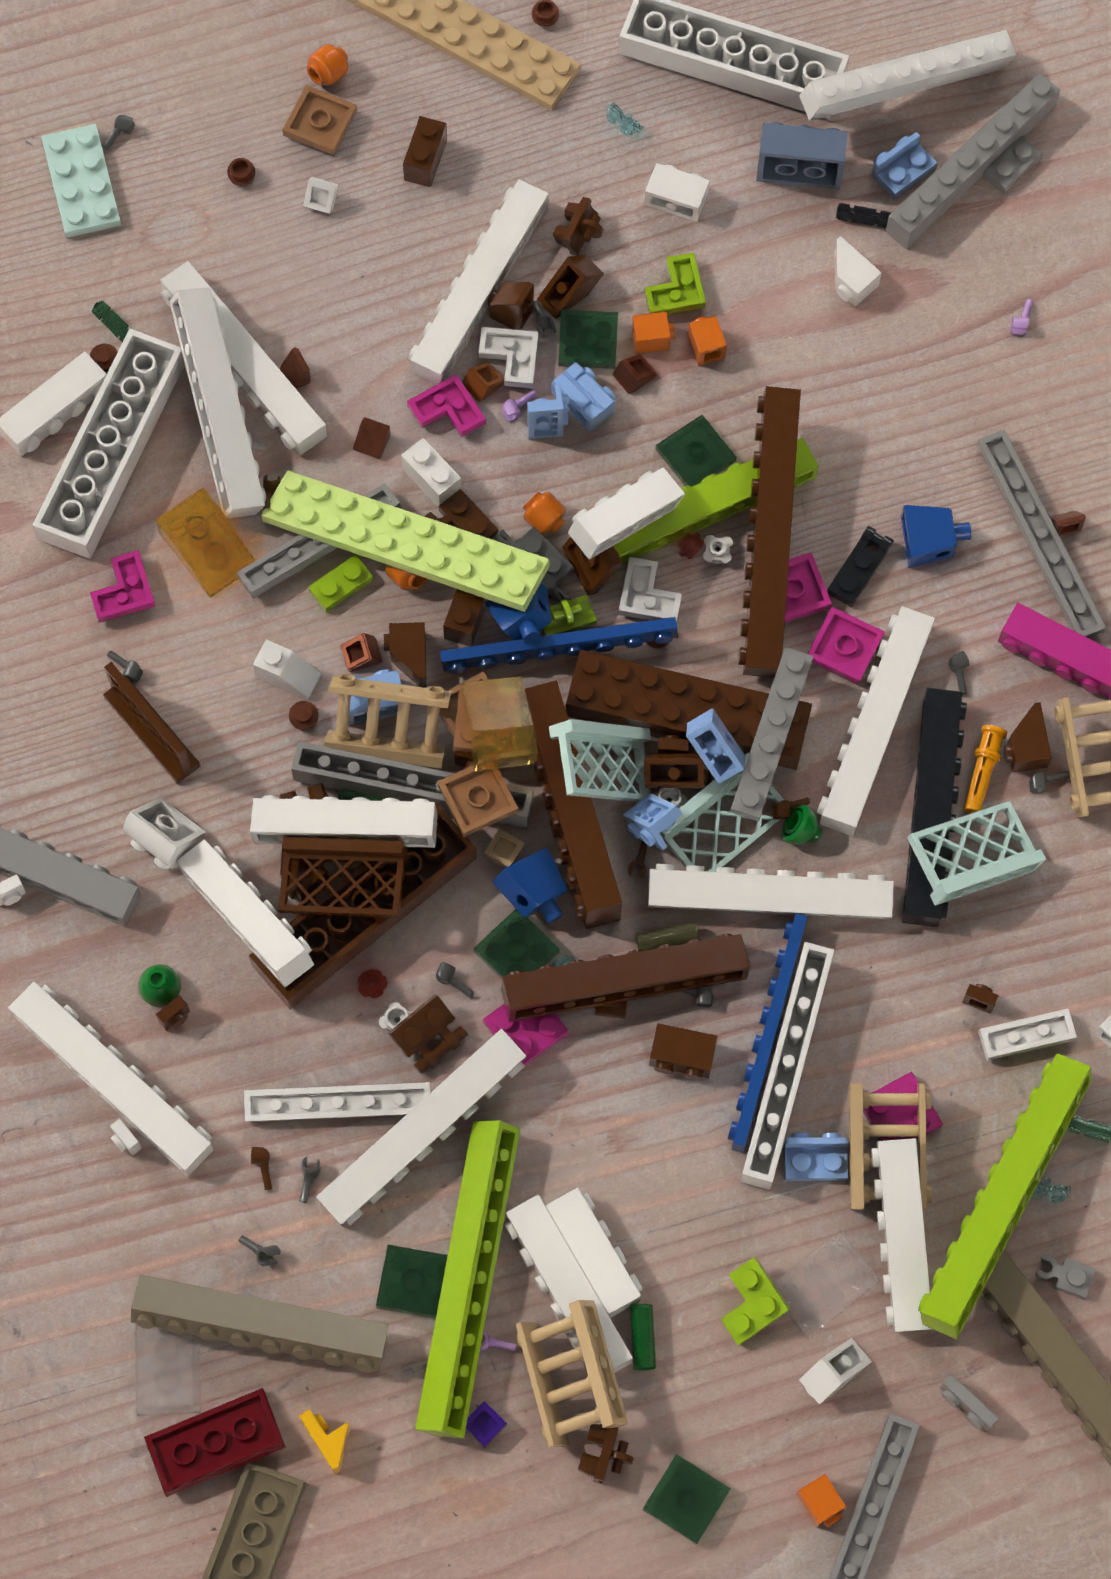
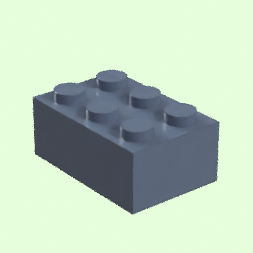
[756,122,848,189]

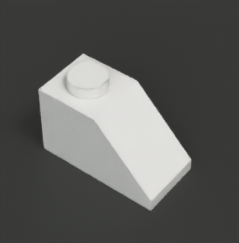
[834,236,882,307]
[253,639,321,700]
[799,1337,872,1405]

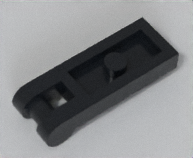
[827,526,894,608]

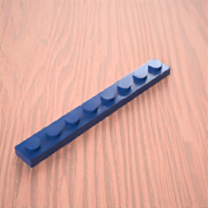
[440,617,678,673]
[728,913,808,1153]

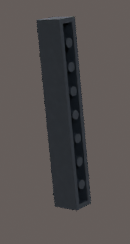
[902,688,967,927]

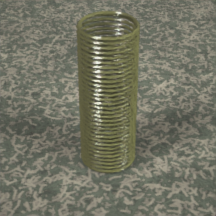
[636,922,700,951]

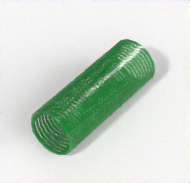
[630,1303,656,1370]

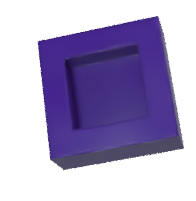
[466,1401,507,1448]

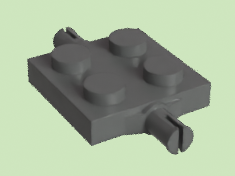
[495,527,574,603]

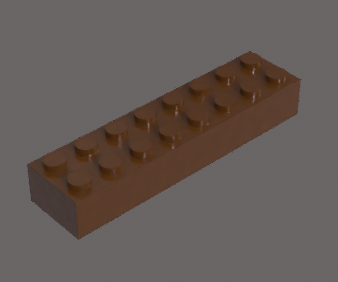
[566,650,812,770]
[518,681,622,929]
[249,804,477,1010]

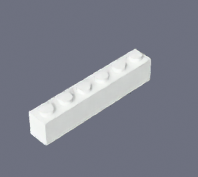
[250,795,438,848]
[176,839,314,987]
[871,1138,931,1332]
[503,1194,633,1373]

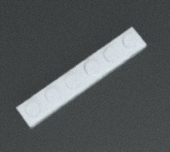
[244,1082,430,1122]

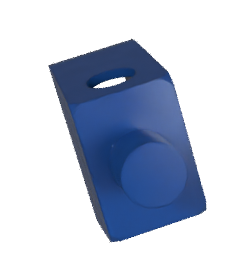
[901,505,971,568]
[485,582,552,645]
[492,847,567,924]

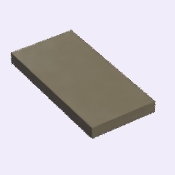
[202,1462,307,1579]

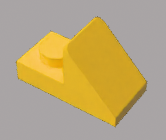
[299,1409,350,1474]

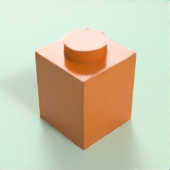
[632,312,675,354]
[688,316,727,366]
[796,1474,846,1528]

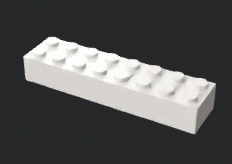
[619,0,849,119]
[32,328,185,559]

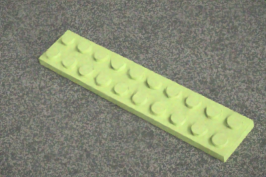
[261,470,550,612]

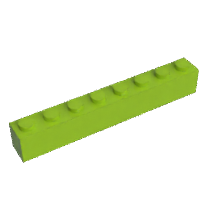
[613,437,819,566]

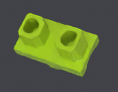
[543,594,597,636]

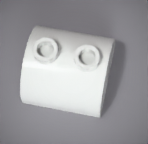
[123,797,206,869]

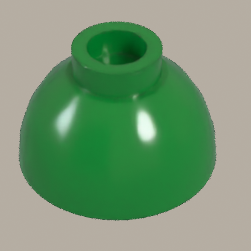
[782,804,822,845]
[138,964,181,1006]

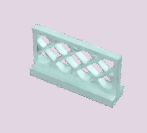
[549,719,651,802]
[660,753,792,872]
[907,801,1046,906]

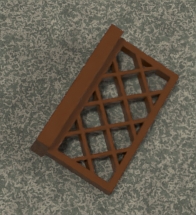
[103,662,201,784]
[278,837,409,918]

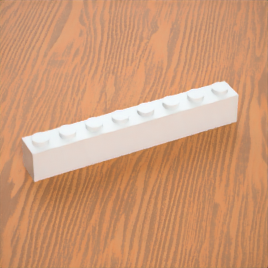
[799,30,1016,121]
[408,179,549,385]
[160,261,327,456]
[169,287,266,519]
[817,606,935,837]
[647,864,894,919]
[740,942,834,1190]
[8,981,213,1177]
[316,1028,526,1226]

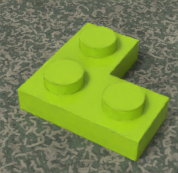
[644,252,706,314]
[721,1257,791,1345]

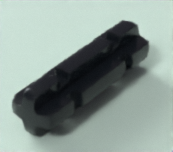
[836,203,891,228]

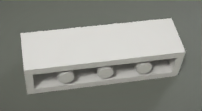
[0,351,107,457]
[568,467,685,560]
[545,1187,643,1318]

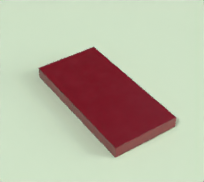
[144,1388,286,1497]

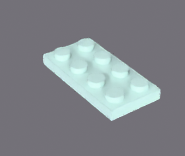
[41,124,121,238]

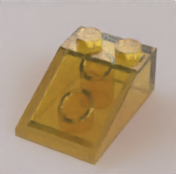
[156,487,255,598]
[461,676,538,771]

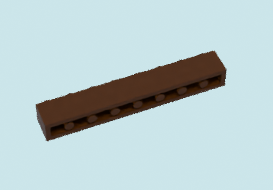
[501,933,750,1022]

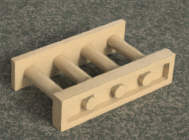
[324,674,452,769]
[1054,697,1111,818]
[849,1083,933,1209]
[516,1300,629,1447]

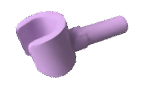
[1011,299,1033,335]
[502,390,537,422]
[480,1331,516,1351]

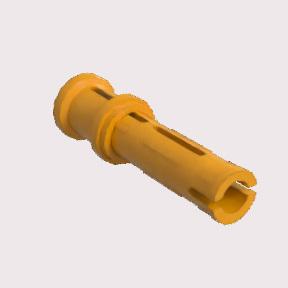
[962,725,1007,814]

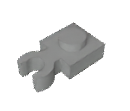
[1035,1255,1096,1300]

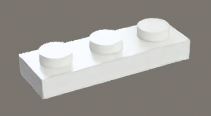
[979,1009,1077,1061]

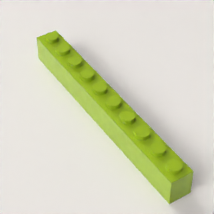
[918,1053,1092,1340]
[415,1120,521,1438]

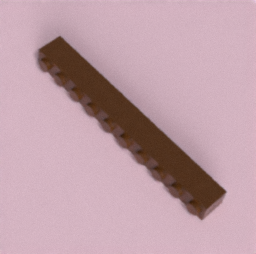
[738,386,801,678]

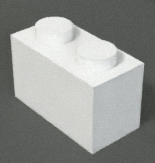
[644,163,710,222]
[401,438,462,507]

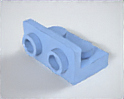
[872,132,937,199]
[527,384,569,439]
[623,793,682,850]
[784,1133,849,1181]

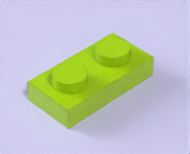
[308,554,373,613]

